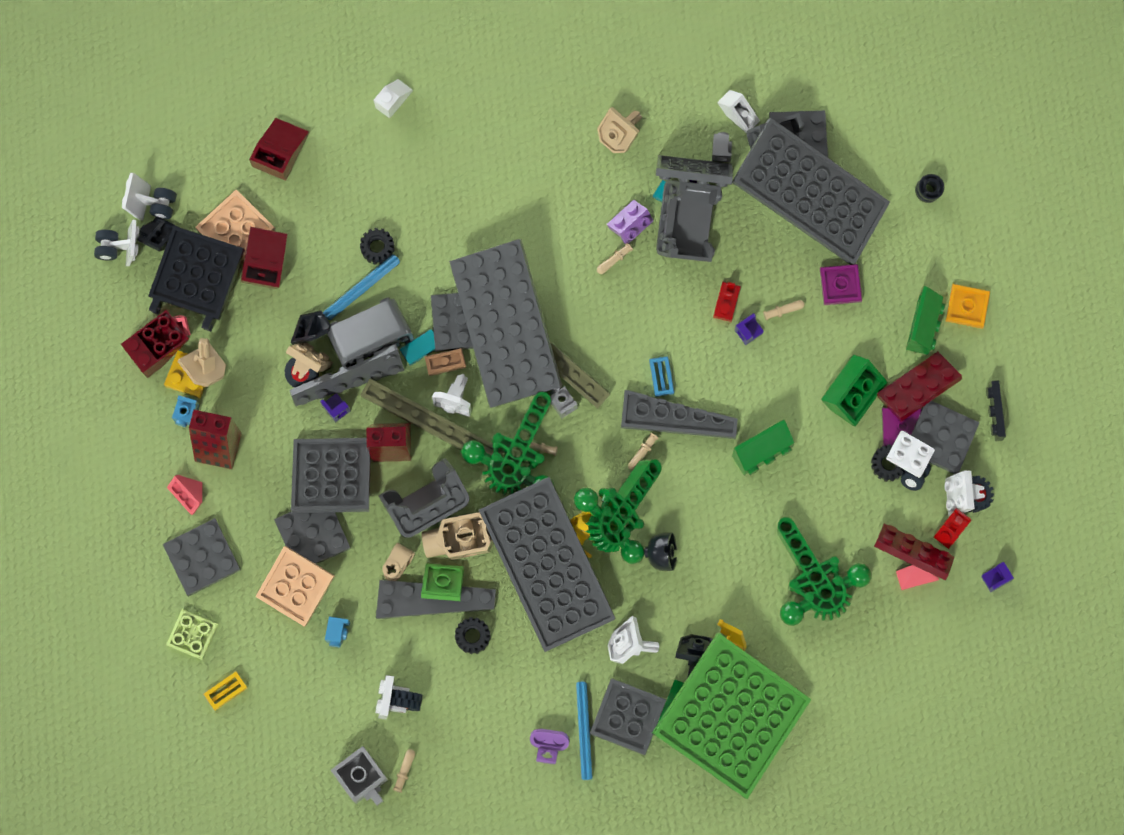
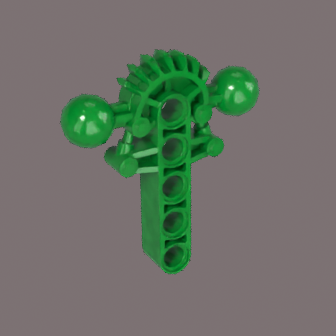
[461,392,554,496]
[574,459,662,564]
[777,517,872,626]

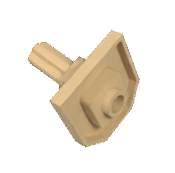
[597,107,642,153]
[178,338,226,387]

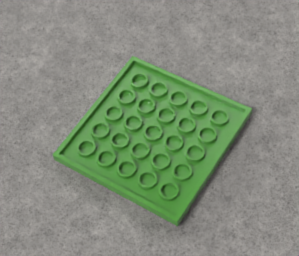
[652,633,811,799]

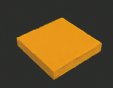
[945,284,990,329]

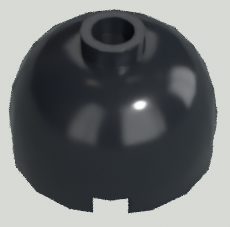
[644,532,677,571]

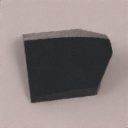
[137,217,180,252]
[290,311,330,345]

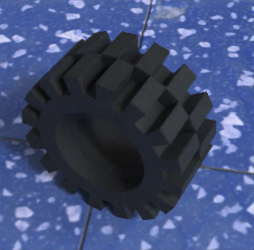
[360,228,395,265]
[871,445,905,482]
[455,617,491,654]

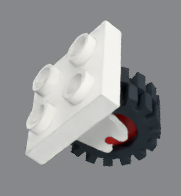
[944,470,994,517]
[375,675,423,719]

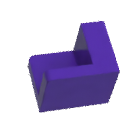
[735,313,764,345]
[320,394,350,423]
[981,562,1014,592]

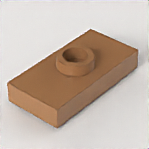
[425,348,466,376]

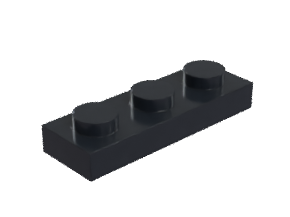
[986,380,1006,441]

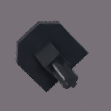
[675,634,713,678]

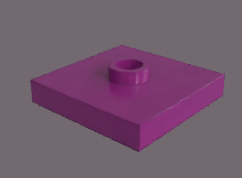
[820,264,862,305]
[882,408,921,447]

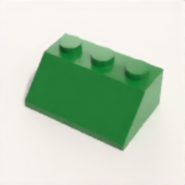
[906,286,945,355]
[821,355,888,427]
[732,419,794,475]

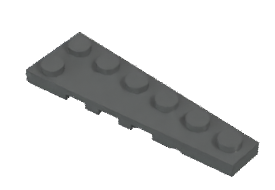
[290,344,404,406]
[621,390,738,439]
[376,580,496,619]

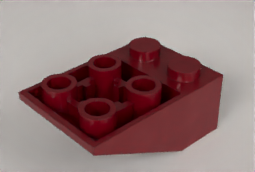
[249,118,310,181]
[240,227,288,289]
[121,310,189,378]

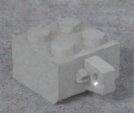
[331,746,388,806]

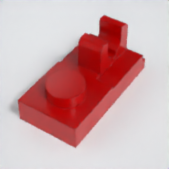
[713,282,741,322]
[933,508,972,549]

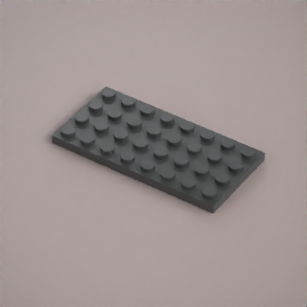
[732,118,890,265]
[449,239,562,408]
[479,477,616,652]

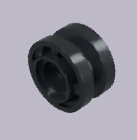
[915,174,944,203]

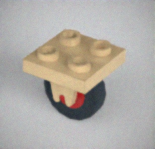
[284,342,333,388]

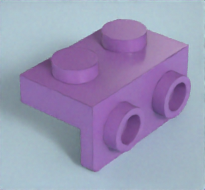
[607,200,653,244]

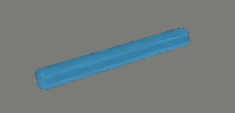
[323,255,400,320]
[576,682,592,780]

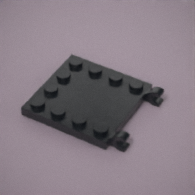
[148,226,245,332]

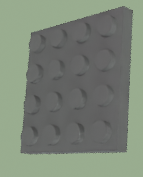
[656,155,733,187]
[291,438,371,513]

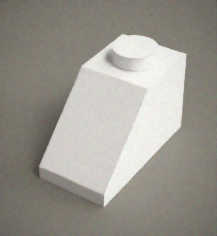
[374,79,413,118]
[717,90,760,133]

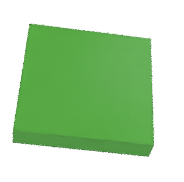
[421,563,464,601]

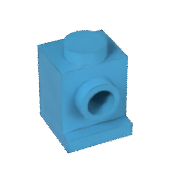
[172,395,199,427]
[325,617,350,648]

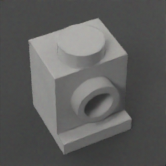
[712,132,732,163]
[550,386,577,419]

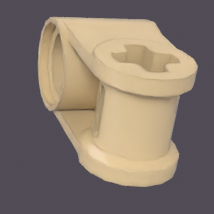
[382,543,415,581]

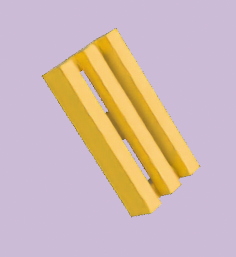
[204,672,247,711]

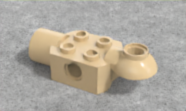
[421,512,494,560]

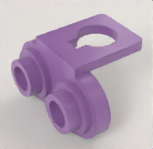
[530,729,569,764]

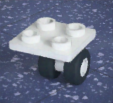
[122,173,177,220]
[94,220,139,266]
[886,431,935,491]

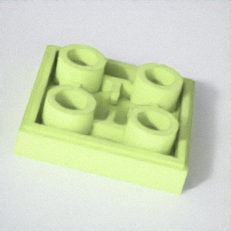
[166,609,219,660]

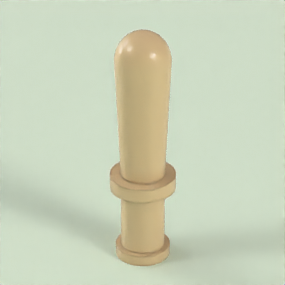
[597,243,633,274]
[763,300,805,320]
[628,433,659,471]
[529,442,558,456]
[393,749,415,793]

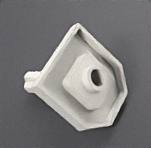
[432,374,472,417]
[607,616,659,664]

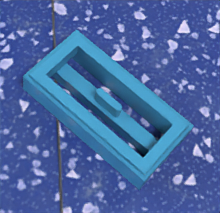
[649,356,674,397]

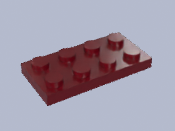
[877,351,962,422]
[874,524,955,581]

